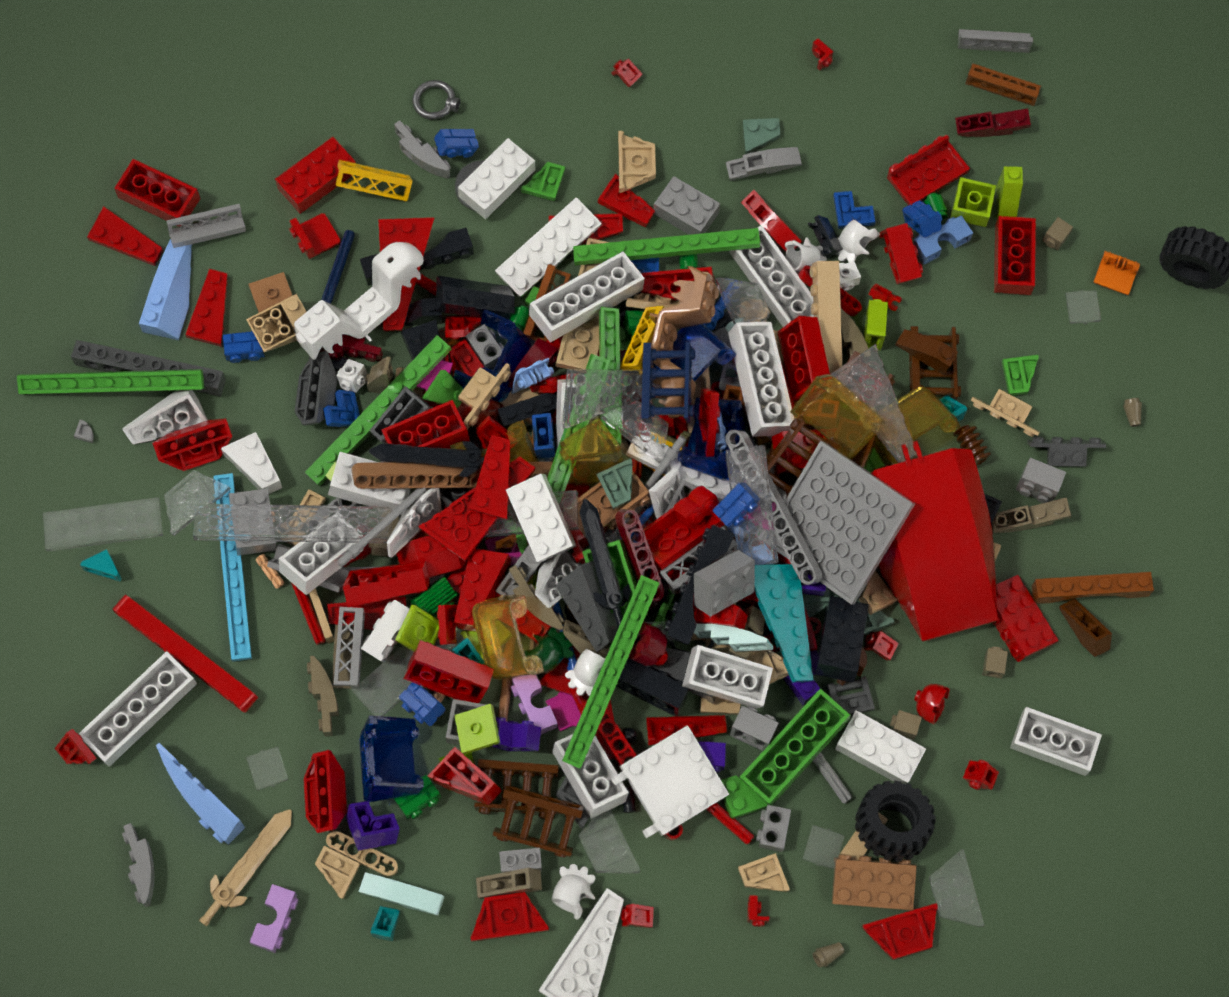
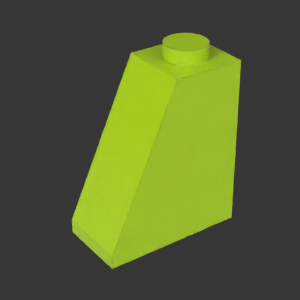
[996,166,1023,219]
[864,299,888,351]

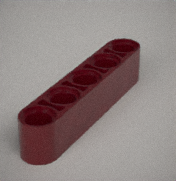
[615,509,664,601]

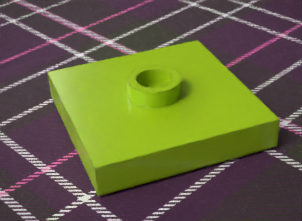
[395,605,439,652]
[454,704,500,754]

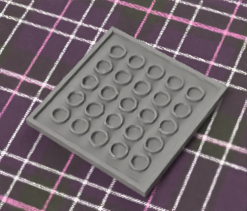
[762,441,915,604]

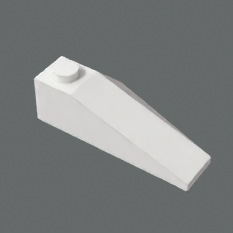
[387,488,442,558]

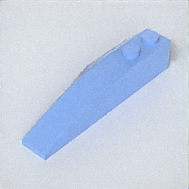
[139,239,192,340]
[156,743,245,845]

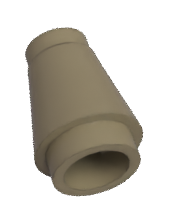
[1123,398,1142,427]
[813,942,844,968]

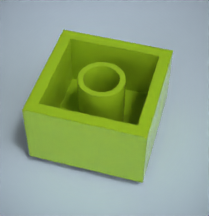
[950,177,996,227]

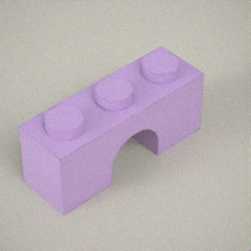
[510,670,558,734]
[250,884,299,953]

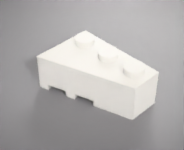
[221,432,282,494]
[361,599,409,663]

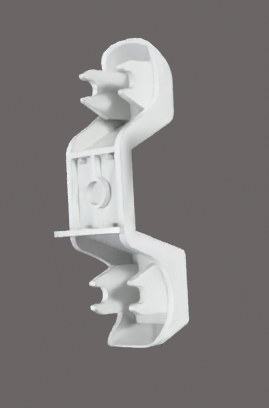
[294,242,424,360]

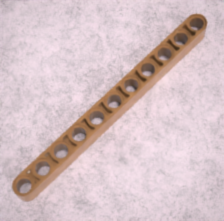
[351,462,553,489]

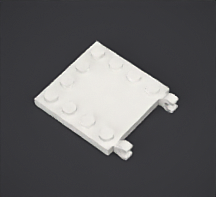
[611,725,729,838]

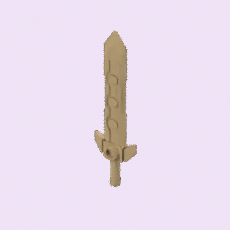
[199,809,292,926]

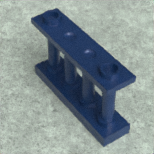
[641,342,695,423]

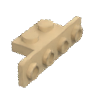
[458,363,511,430]
[971,389,1040,437]

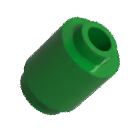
[924,193,948,220]
[679,254,698,269]
[508,305,529,335]

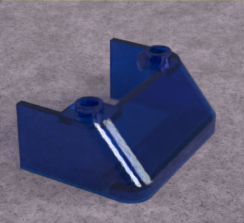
[453,309,531,404]

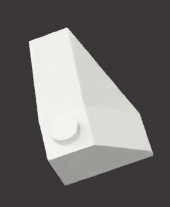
[122,390,208,444]
[535,551,580,608]

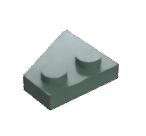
[742,118,780,154]
[597,458,633,510]

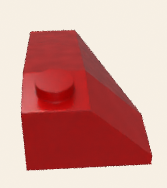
[640,267,715,300]

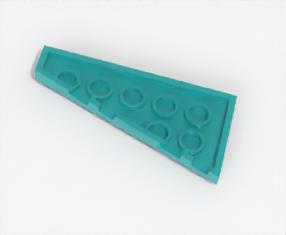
[754,564,813,682]

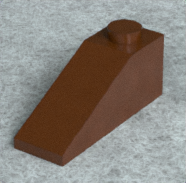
[895,329,958,375]
[1059,598,1112,657]

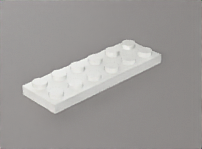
[495,197,602,299]

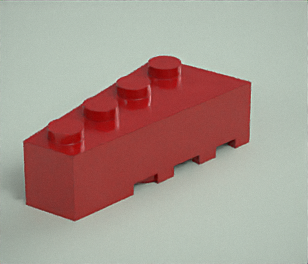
[454,549,512,632]
[343,561,430,607]

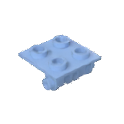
[511,358,554,394]

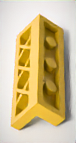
[336,160,413,201]
[620,306,665,378]

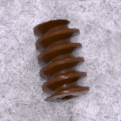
[953,425,991,466]

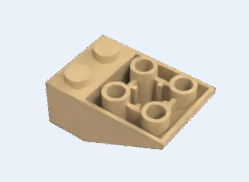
[246,294,306,352]

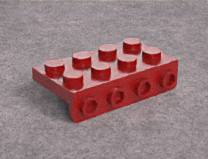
[887,135,970,206]
[635,508,725,570]
[992,575,1059,662]

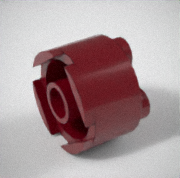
[628,621,667,666]

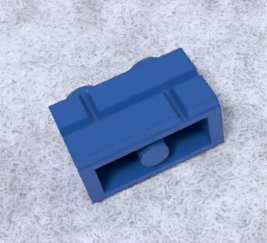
[434,129,479,158]
[902,200,942,238]
[223,331,265,363]
[532,413,556,459]
[713,482,760,527]
[399,682,445,726]

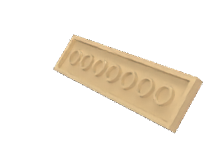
[556,238,610,373]

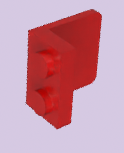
[289,213,340,259]

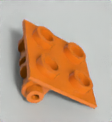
[1093,251,1140,295]

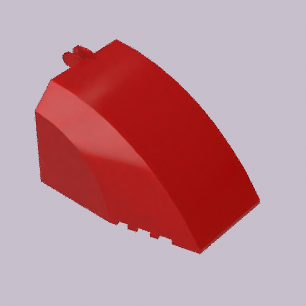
[871,441,998,642]

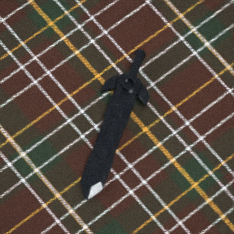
[369,441,485,477]
[579,499,631,628]

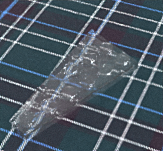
[830,344,916,463]
[562,369,661,429]

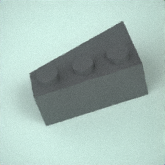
[370,386,432,443]

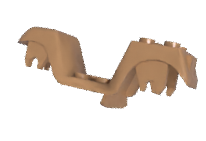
[649,266,719,419]

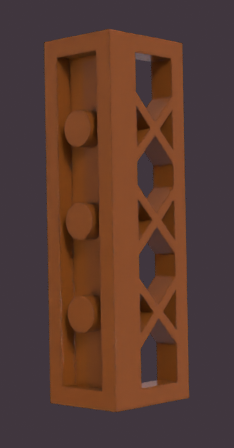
[965,63,1041,106]
[523,264,571,342]

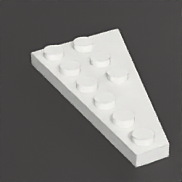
[539,888,624,997]

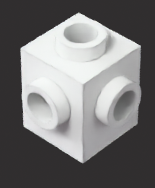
[839,261,861,291]
[337,359,367,393]

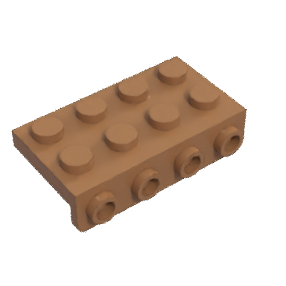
[564,471,651,539]
[832,854,917,910]

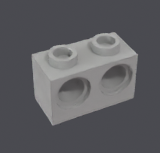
[466,324,506,371]
[756,805,791,852]
[499,848,542,873]

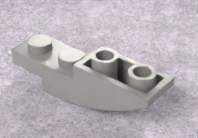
[394,120,451,179]
[726,147,802,181]
[496,545,541,602]
[122,823,155,907]

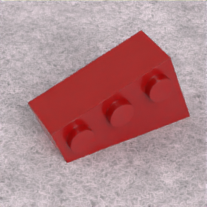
[879,223,923,284]
[693,598,748,630]
[428,747,502,805]

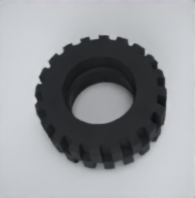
[1159,226,1229,289]
[855,781,936,861]

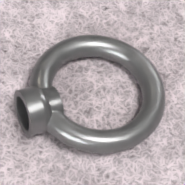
[413,80,460,120]

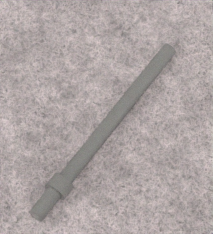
[616,435,686,531]
[337,488,426,567]

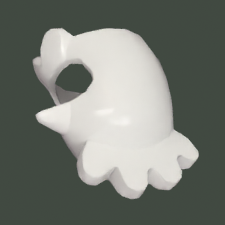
[835,219,880,262]
[785,237,827,273]
[565,649,605,696]
[552,864,595,920]

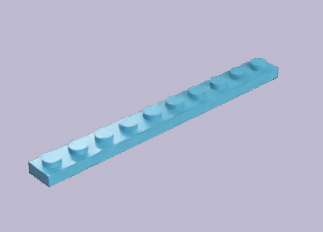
[214,473,252,662]

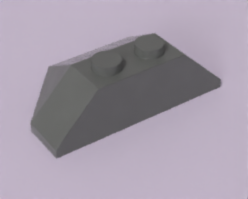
[295,351,337,426]

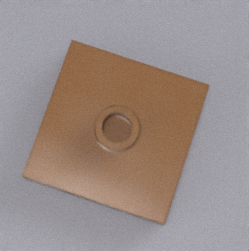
[249,272,292,313]

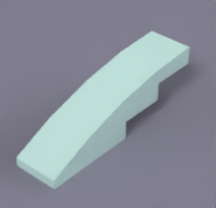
[694,624,773,652]
[359,872,445,916]

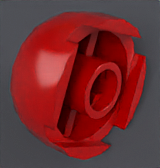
[914,684,950,724]

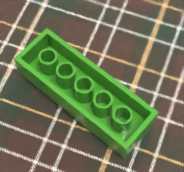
[740,689,851,805]

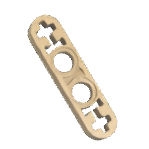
[326,831,398,877]

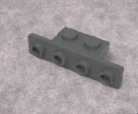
[1027,437,1106,466]

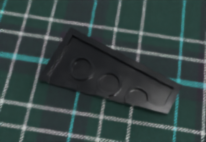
[401,320,443,384]

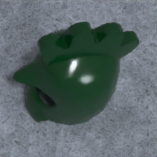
[520,628,574,675]

